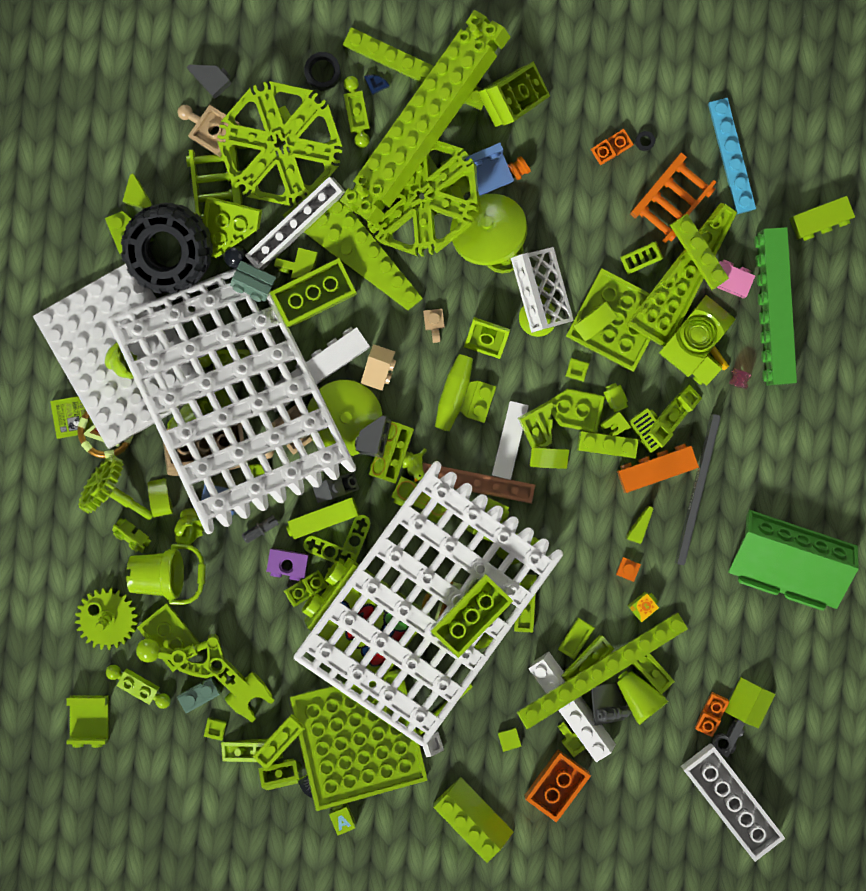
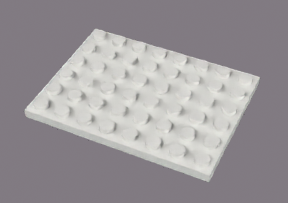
[33,264,198,449]

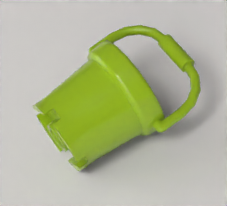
[126,544,206,605]

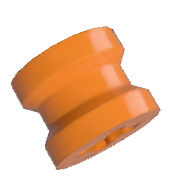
[508,156,531,180]

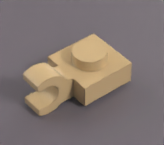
[423,309,445,343]

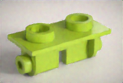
[112,518,151,553]

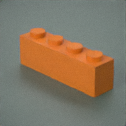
[617,444,699,493]

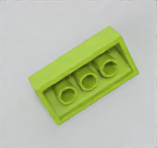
[430,574,513,658]
[433,777,514,863]

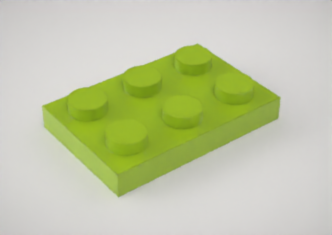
[137,603,200,672]

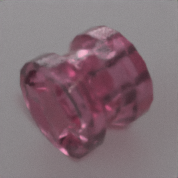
[729,369,752,390]

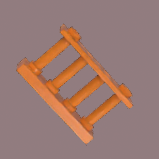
[630,152,716,243]

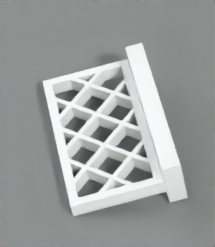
[511,247,574,333]

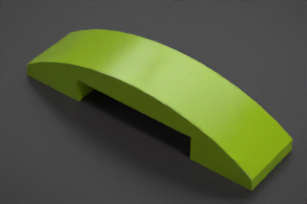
[649,384,702,448]

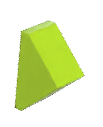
[123,173,152,209]

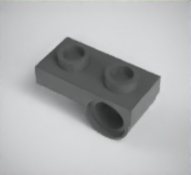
[712,718,745,757]

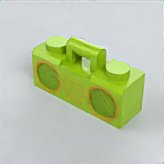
[369,422,414,484]
[392,476,447,523]

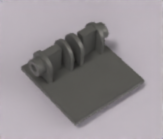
[591,682,631,726]

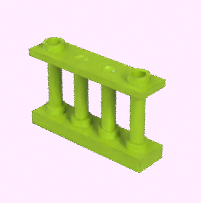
[186,145,243,222]

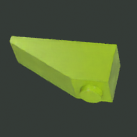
[221,739,283,762]

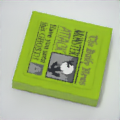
[50,396,94,439]

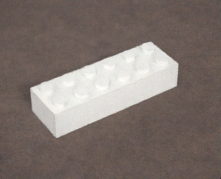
[681,743,785,862]

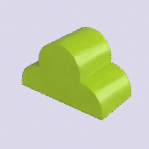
[478,61,550,127]

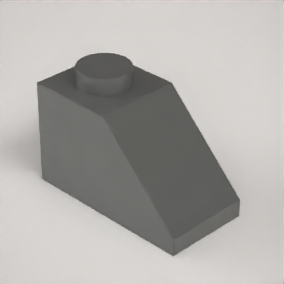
[187,65,232,99]
[355,416,392,458]

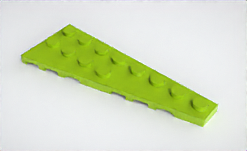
[283,195,423,311]
[627,203,737,347]

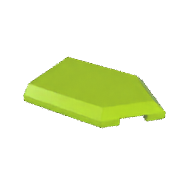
[549,388,605,433]

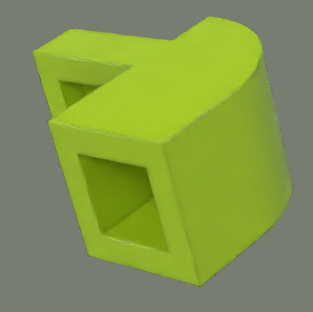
[274,248,318,280]

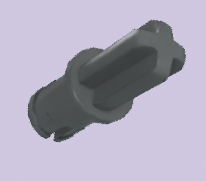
[242,514,279,543]

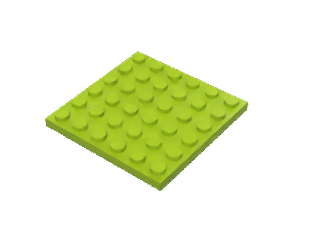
[289,668,428,811]

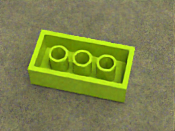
[270,258,357,328]

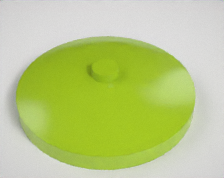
[450,194,528,265]
[307,380,383,456]

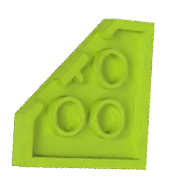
[203,197,262,258]

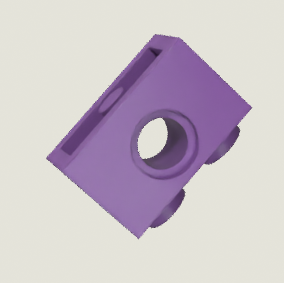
[266,548,309,581]

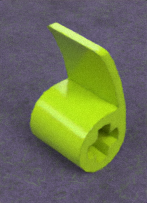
[148,478,173,517]

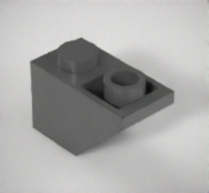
[313,472,360,503]

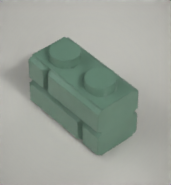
[230,261,276,302]
[177,676,222,713]

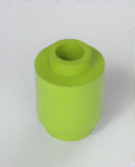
[603,383,628,413]

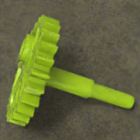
[78,455,153,520]
[75,587,138,650]

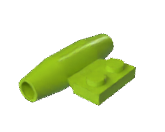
[435,354,496,432]

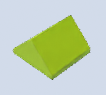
[464,317,511,359]
[725,677,775,728]

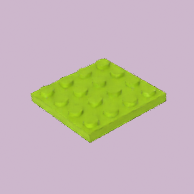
[565,268,650,372]

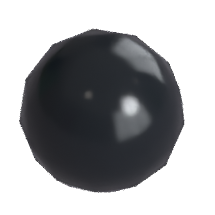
[224,244,247,268]

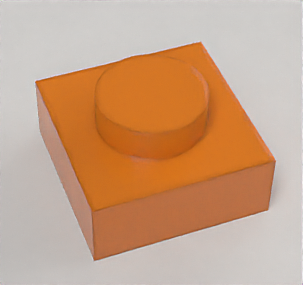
[616,557,641,582]

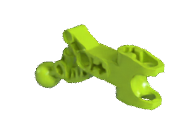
[136,634,275,722]

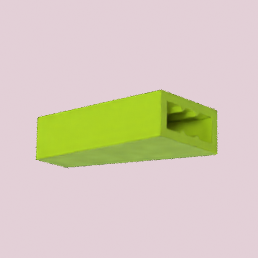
[286,497,360,539]

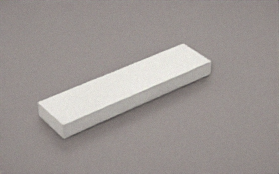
[492,401,529,480]

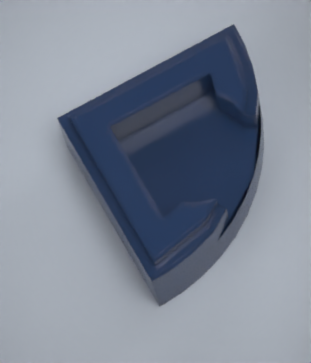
[364,74,390,95]

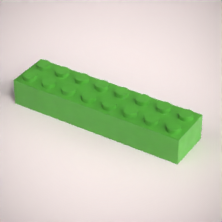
[754,227,797,386]

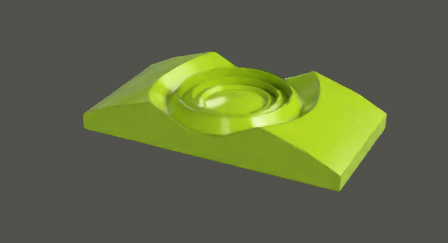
[659,295,736,377]

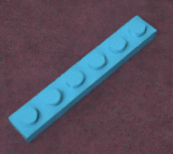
[708,98,756,215]

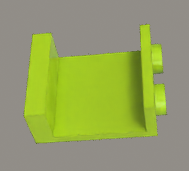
[67,695,109,748]

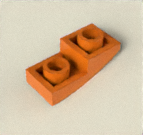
[591,129,634,166]
[695,692,729,737]

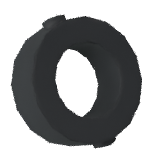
[635,131,656,151]

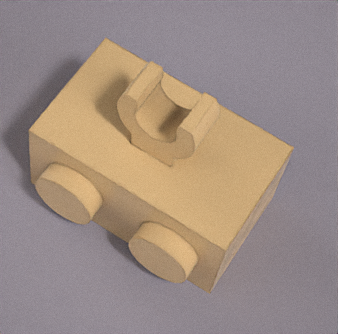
[361,344,396,391]

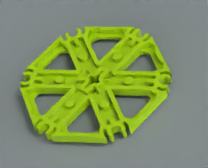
[217,81,342,206]
[367,140,480,257]

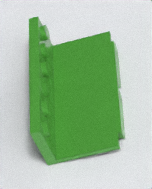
[728,510,859,610]

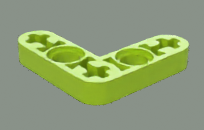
[303,515,371,565]

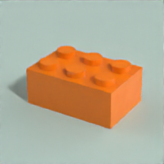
[524,749,591,823]

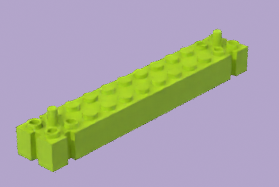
[340,10,511,227]

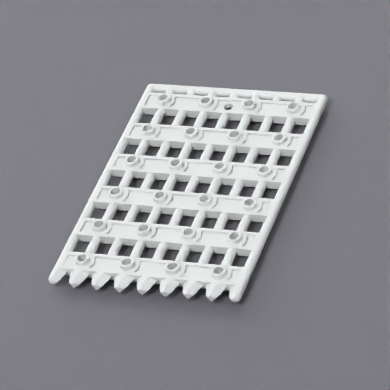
[108,262,356,534]
[294,461,563,746]

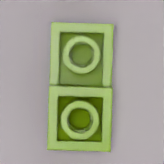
[574,301,618,341]
[530,447,569,469]
[284,570,328,607]

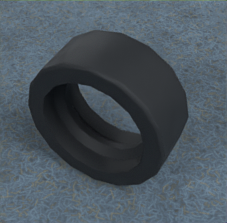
[304,52,341,91]

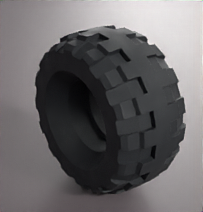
[121,203,213,294]

